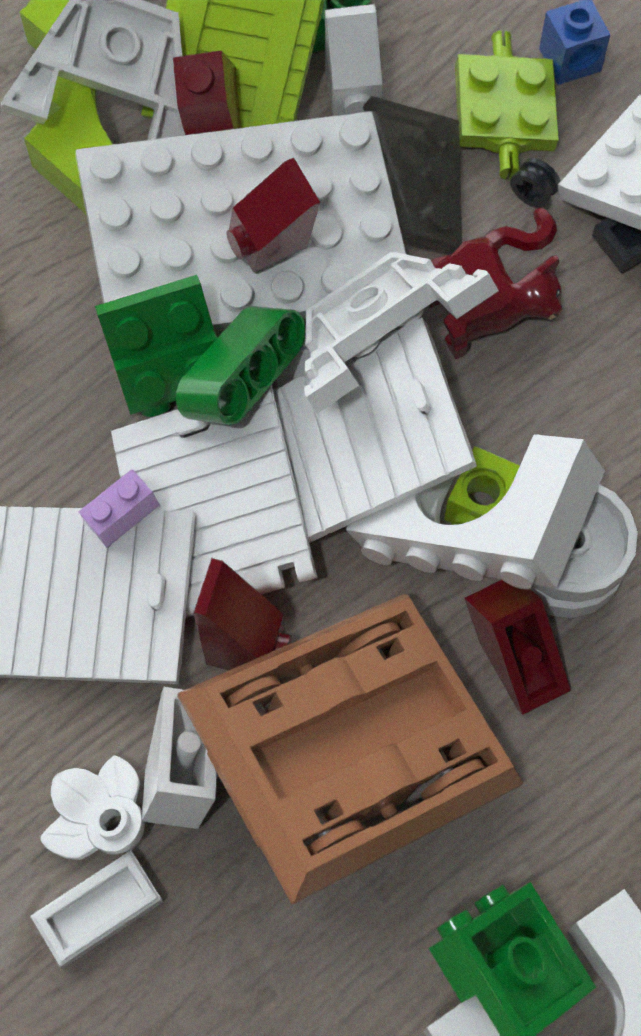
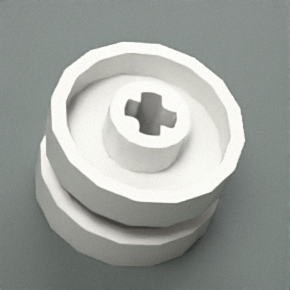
[530,484,638,618]

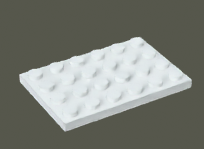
[76,111,406,332]

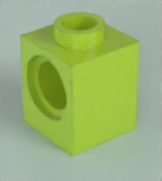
[444,446,520,525]

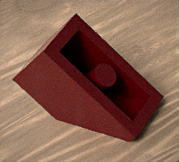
[173,50,241,135]
[226,158,321,273]
[464,580,571,715]

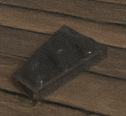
[363,96,462,255]

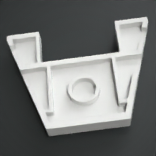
[0,0,185,140]
[304,252,498,413]

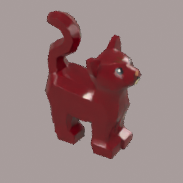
[429,207,563,359]

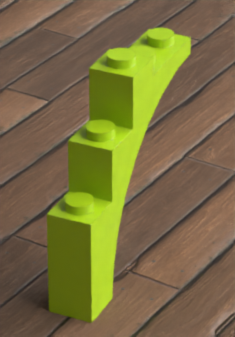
[19,0,113,214]

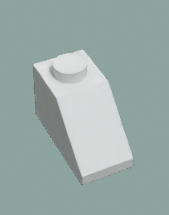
[325,4,382,116]
[141,687,217,829]

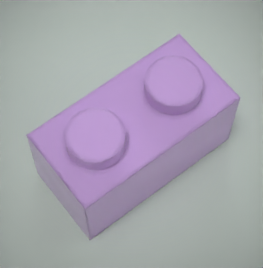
[78,469,160,548]

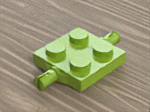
[455,30,559,180]

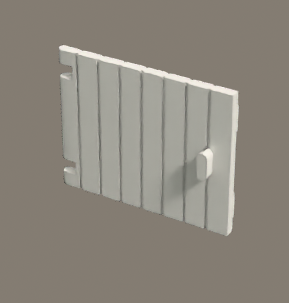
[273,318,477,543]
[111,385,317,618]
[0,506,195,684]

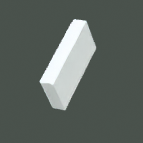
[30,850,163,969]

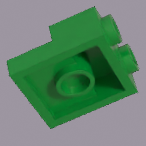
[95,275,217,417]
[428,882,597,1036]

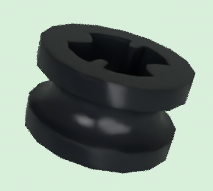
[510,158,561,208]

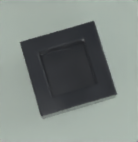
[592,218,641,273]

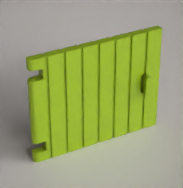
[141,0,325,128]

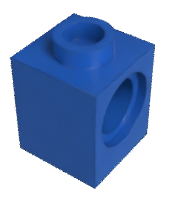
[539,0,611,85]

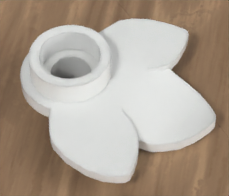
[40,756,145,860]

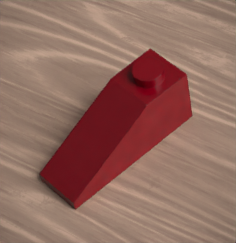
[193,558,292,671]

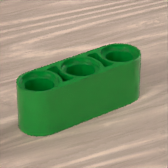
[176,306,306,425]

